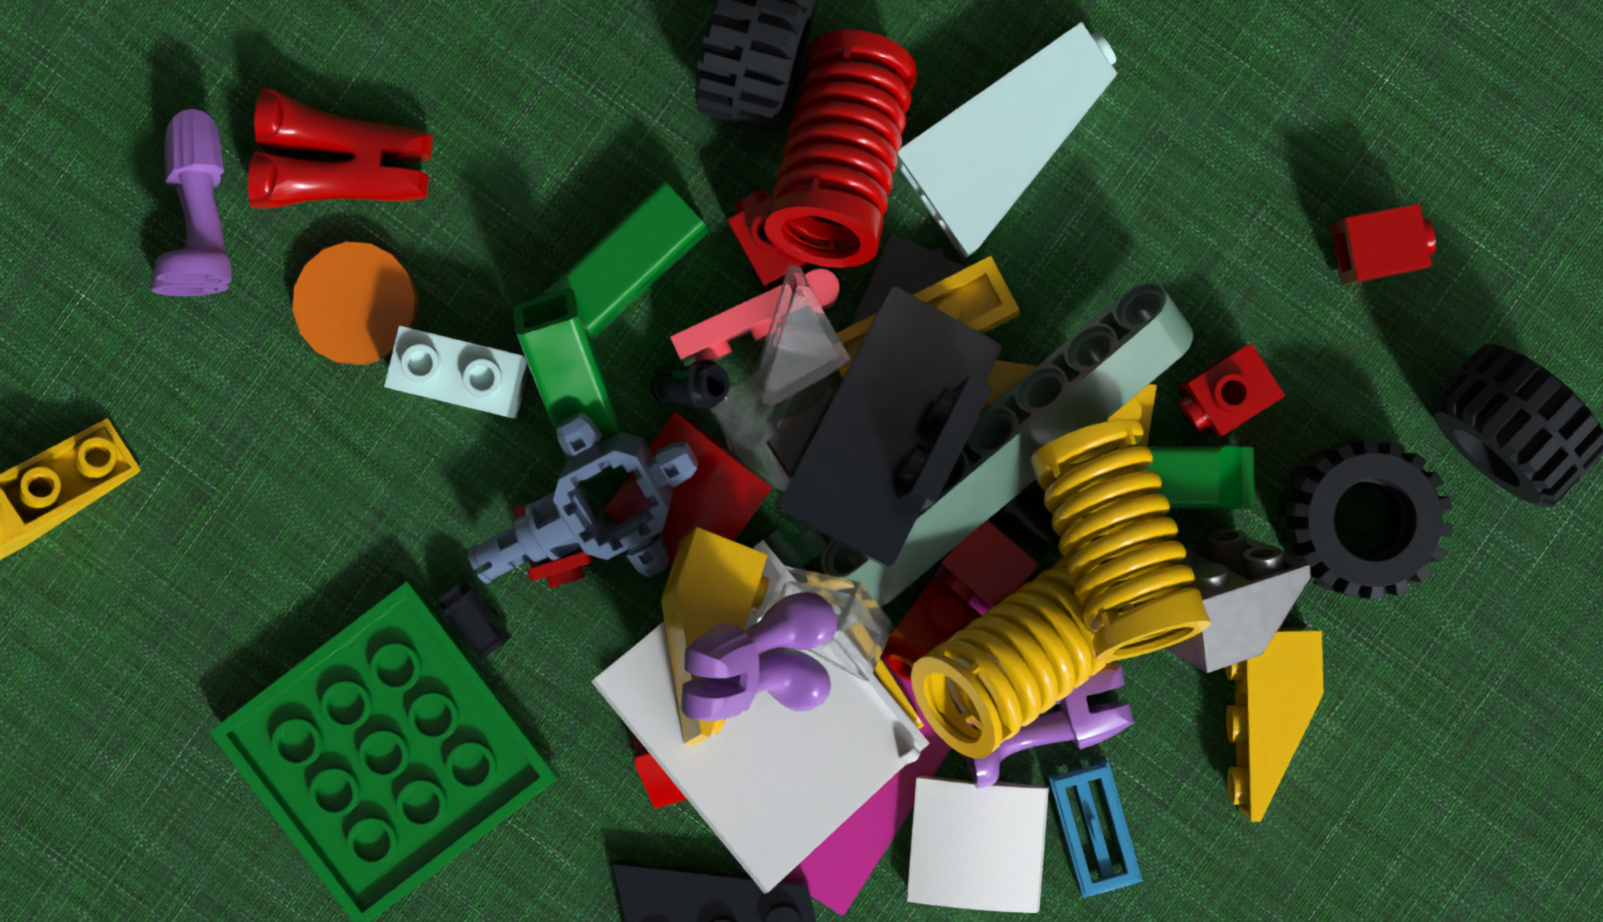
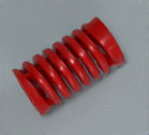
[764,29,918,268]

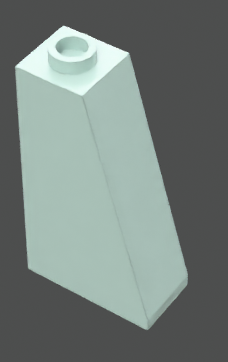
[897,22,1118,261]

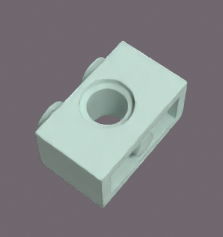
[384,326,530,419]

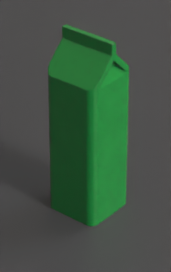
[539,180,709,341]
[513,289,626,485]
[1073,446,1254,509]

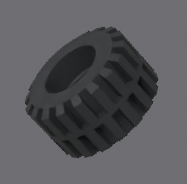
[695,0,816,133]
[1429,344,1603,508]
[1277,440,1453,599]

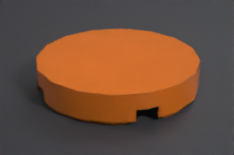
[292,242,419,365]

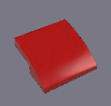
[604,410,774,567]

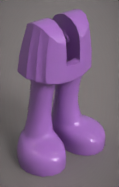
[151,109,232,296]
[680,592,837,721]
[951,661,1134,789]

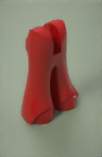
[248,88,434,209]

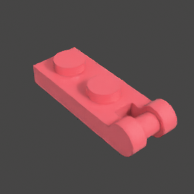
[670,269,840,363]

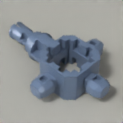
[468,412,698,584]

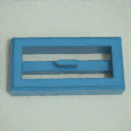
[1047,759,1143,898]

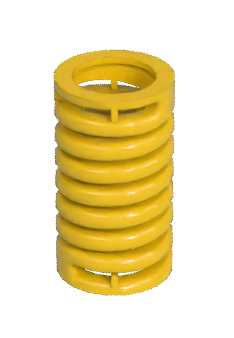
[1030,419,1211,662]
[911,557,1135,759]

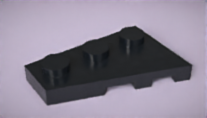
[613,860,817,922]

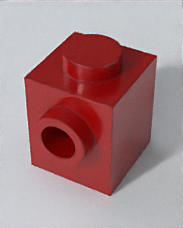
[728,188,814,291]
[1330,204,1436,286]
[1177,343,1285,438]
[938,520,1039,608]

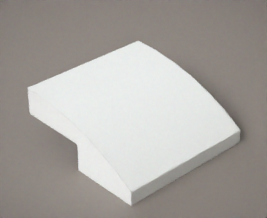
[907,775,1049,913]

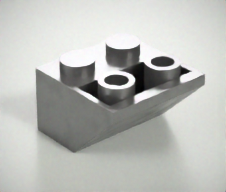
[1136,529,1311,673]

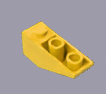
[0,418,141,560]
[661,527,769,746]
[1225,626,1324,822]

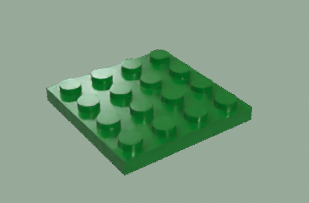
[209,580,561,922]

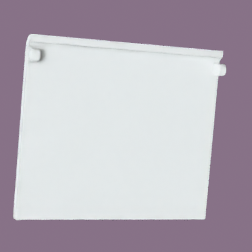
[591,540,930,893]

